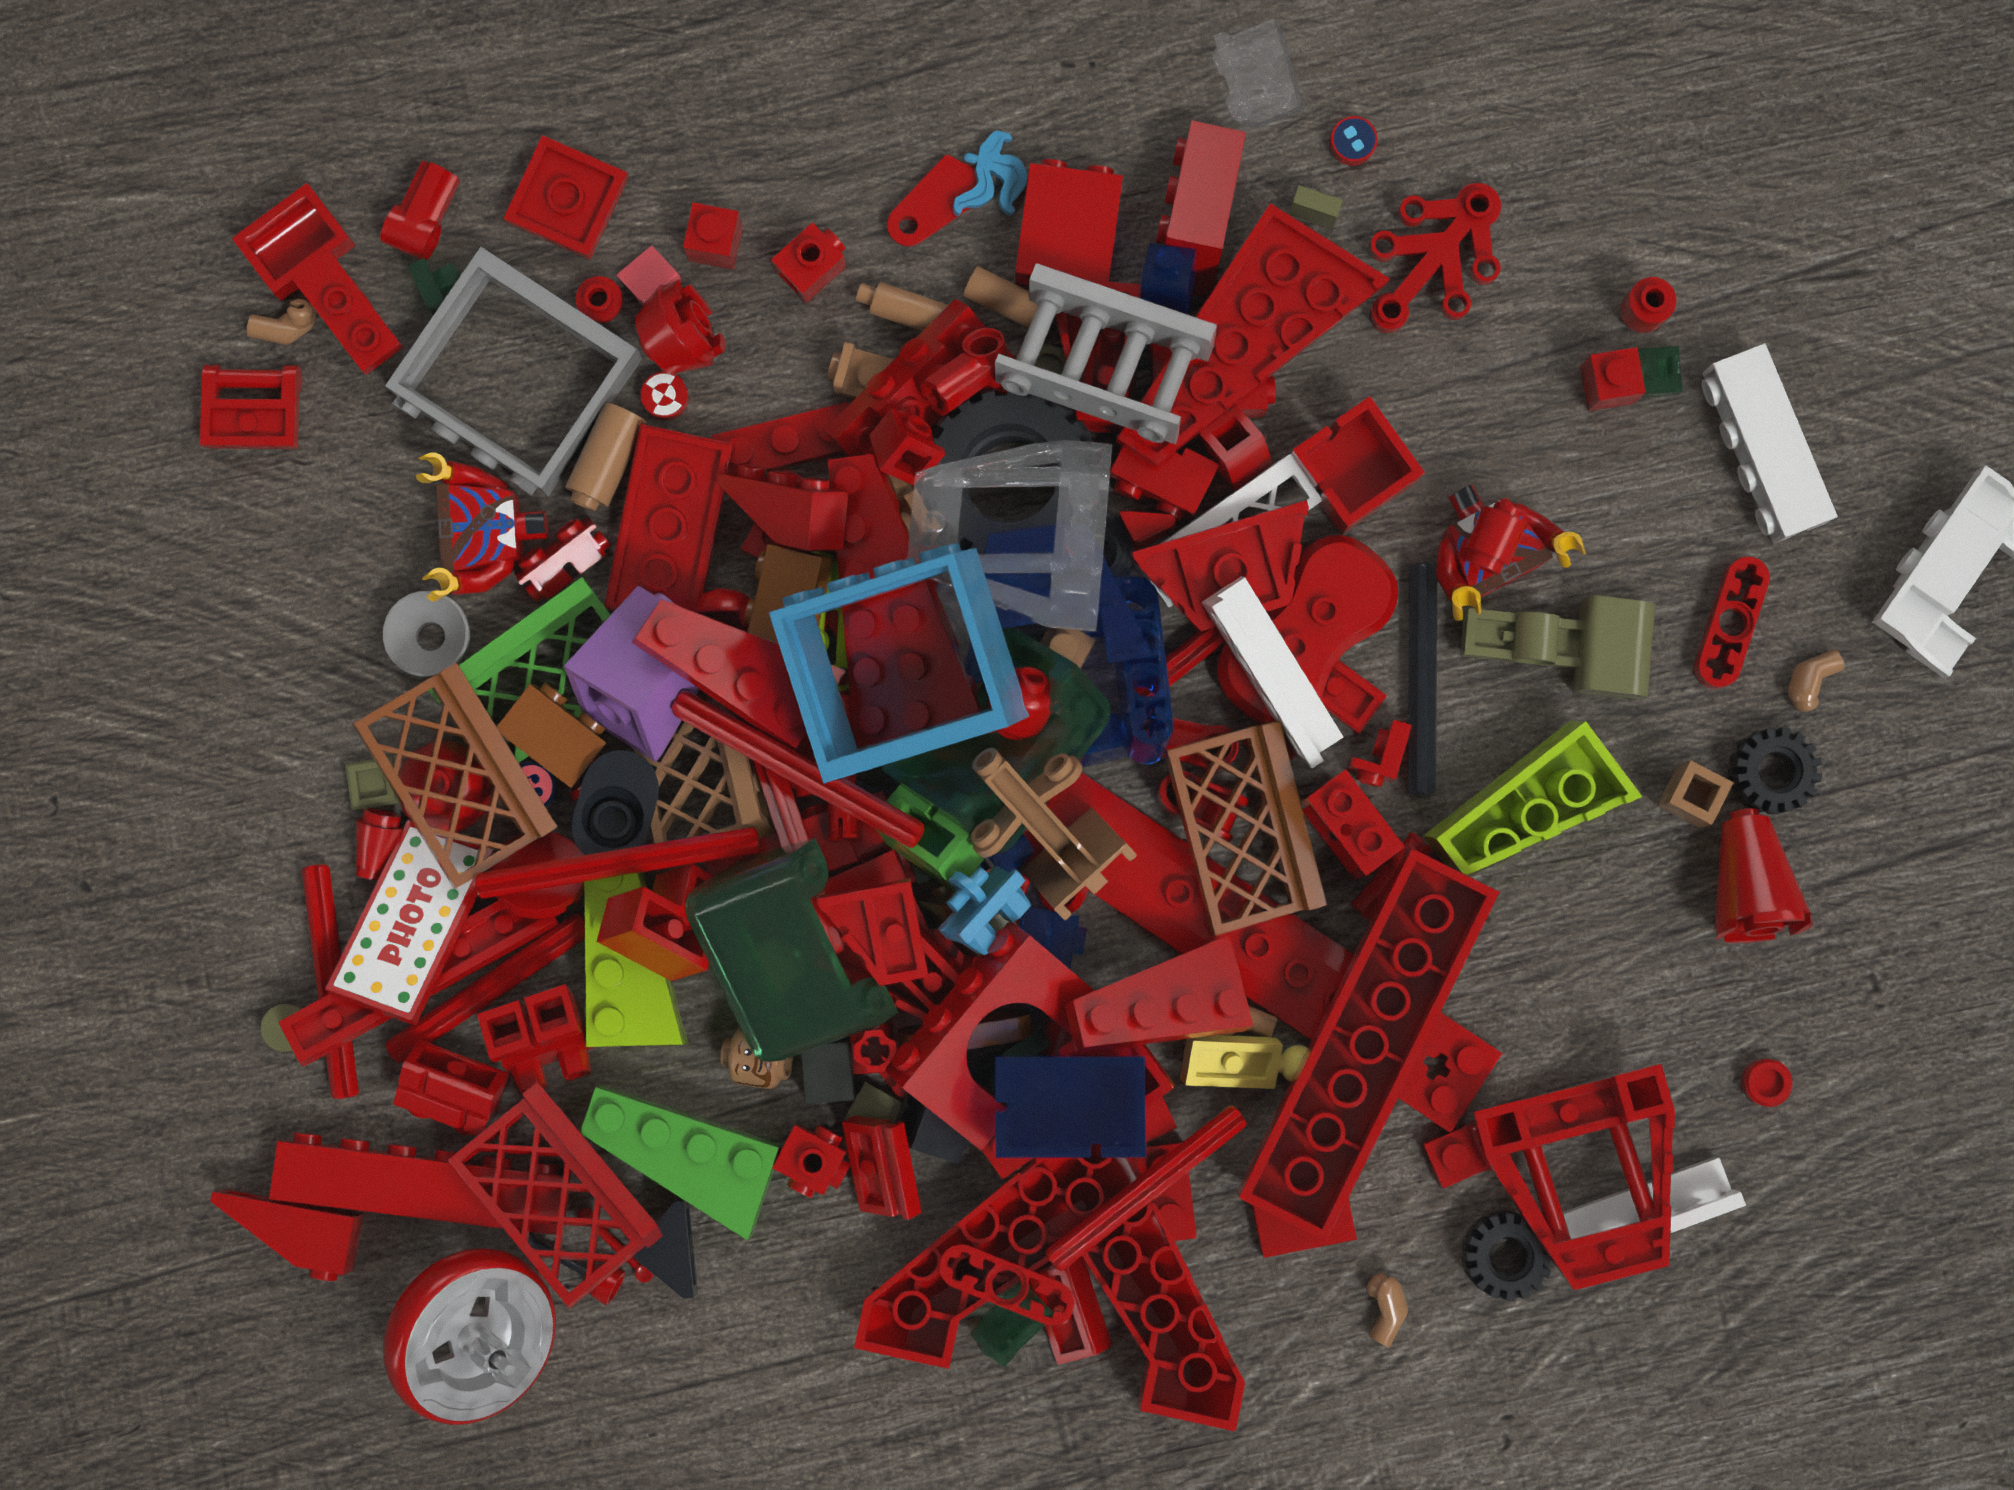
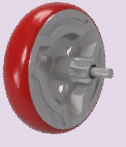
[383,1248,556,1425]

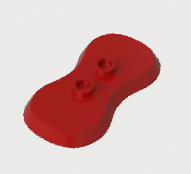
[1217,535,1399,722]

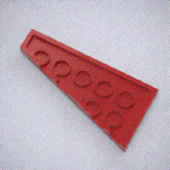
[1116,203,1390,467]
[828,454,995,746]

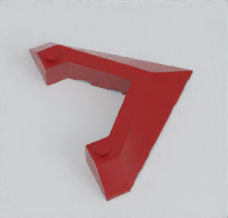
[854,1111,1245,1432]

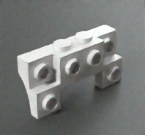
[1872,466,2014,678]

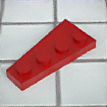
[632,599,846,750]
[1065,935,1254,1053]

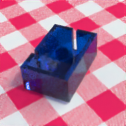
[995,1055,1146,1158]

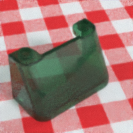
[881,620,1111,854]
[685,838,898,1063]

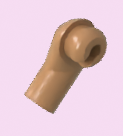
[247,299,316,345]

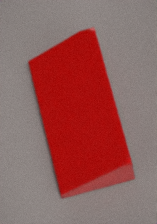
[1029,1257,1112,1365]

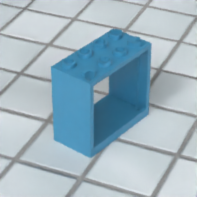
[769,543,1029,783]

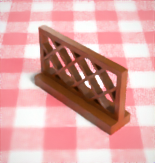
[352,662,557,889]
[1164,721,1327,936]

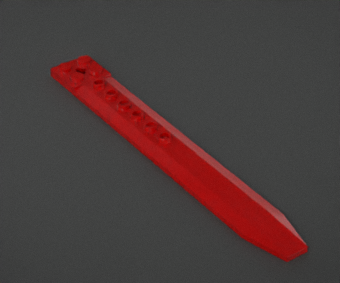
[839,670,1503,1133]

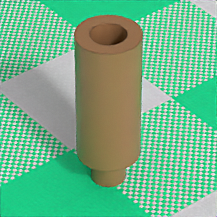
[963,266,1056,330]
[856,281,948,332]

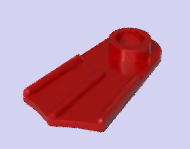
[887,154,977,247]

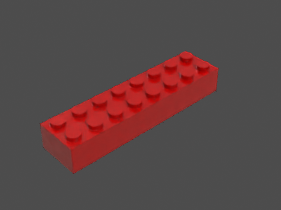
[1237,848,1500,1242]

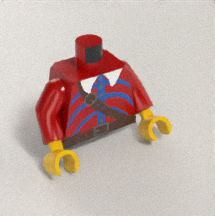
[416,453,549,601]
[1436,484,1586,621]

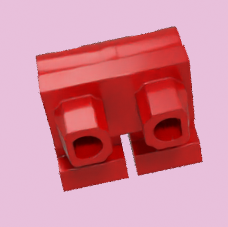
[477,984,594,1093]

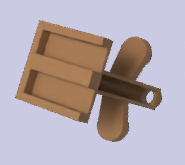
[971,748,1137,920]

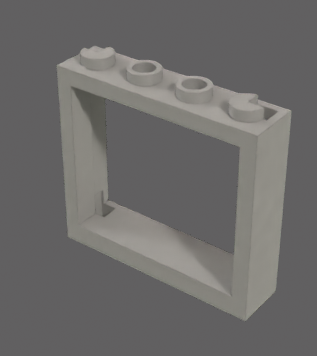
[385,247,642,497]

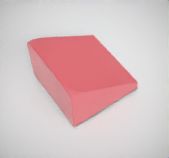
[616,245,682,306]

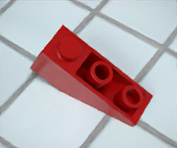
[717,465,848,551]

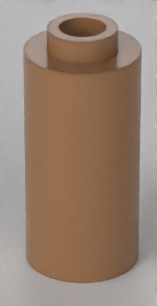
[565,402,647,512]

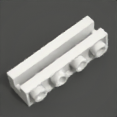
[1702,343,1838,544]

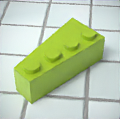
[1423,721,1642,875]
[584,872,689,1047]

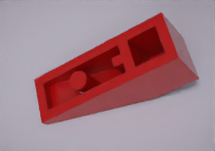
[210,1189,364,1281]

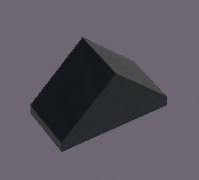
[632,1198,698,1299]

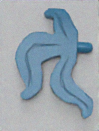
[952,130,1028,217]

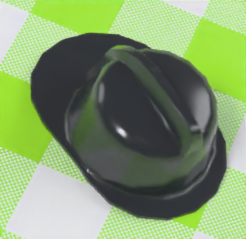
[572,750,659,855]

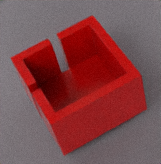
[1291,396,1425,535]

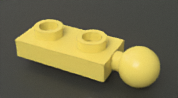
[1180,1035,1307,1089]

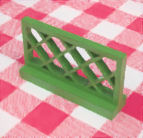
[428,577,611,763]

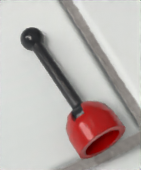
[519,1231,626,1306]

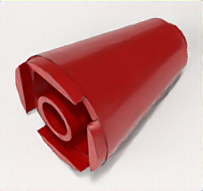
[1714,808,1813,943]

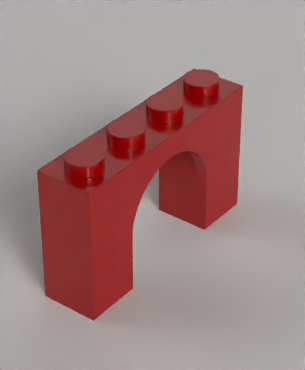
[885,921,1094,1151]

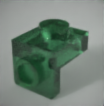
[970,1280,1053,1367]

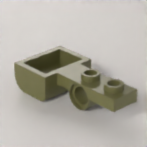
[1460,595,1656,700]

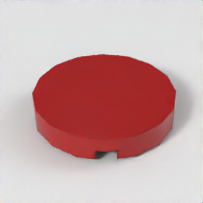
[490,832,584,919]

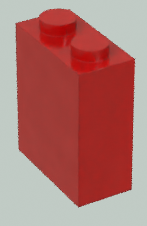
[1015,159,1123,285]

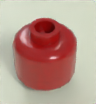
[986,667,1057,740]

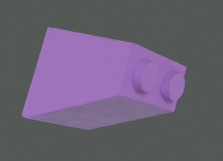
[564,586,700,762]

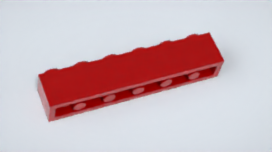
[269,1132,563,1235]

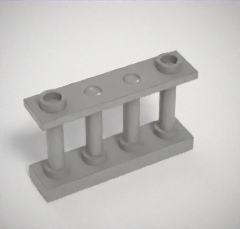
[995,263,1217,444]

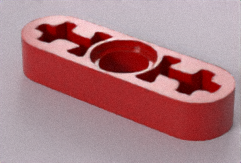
[1693,557,1770,689]
[939,1244,1075,1326]

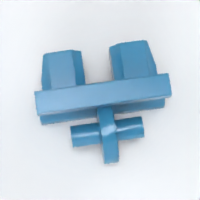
[938,866,1031,955]

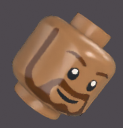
[721,1024,795,1089]

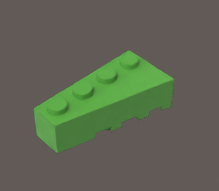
[580,1085,782,1241]

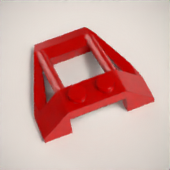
[1473,1064,1675,1290]

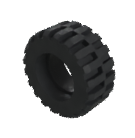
[921,388,1103,576]

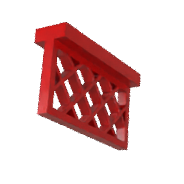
[448,1082,663,1309]

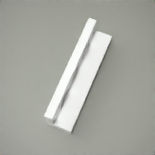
[1133,454,1323,608]
[1202,576,1343,768]
[1553,1157,1746,1268]

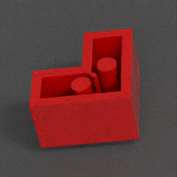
[596,864,728,981]

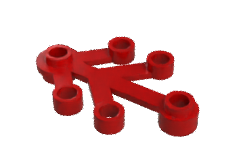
[1369,183,1501,334]

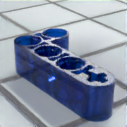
[1064,577,1174,765]

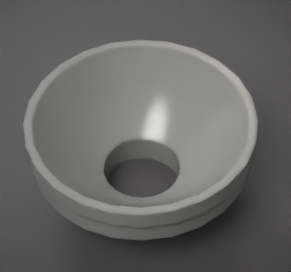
[383,591,470,677]

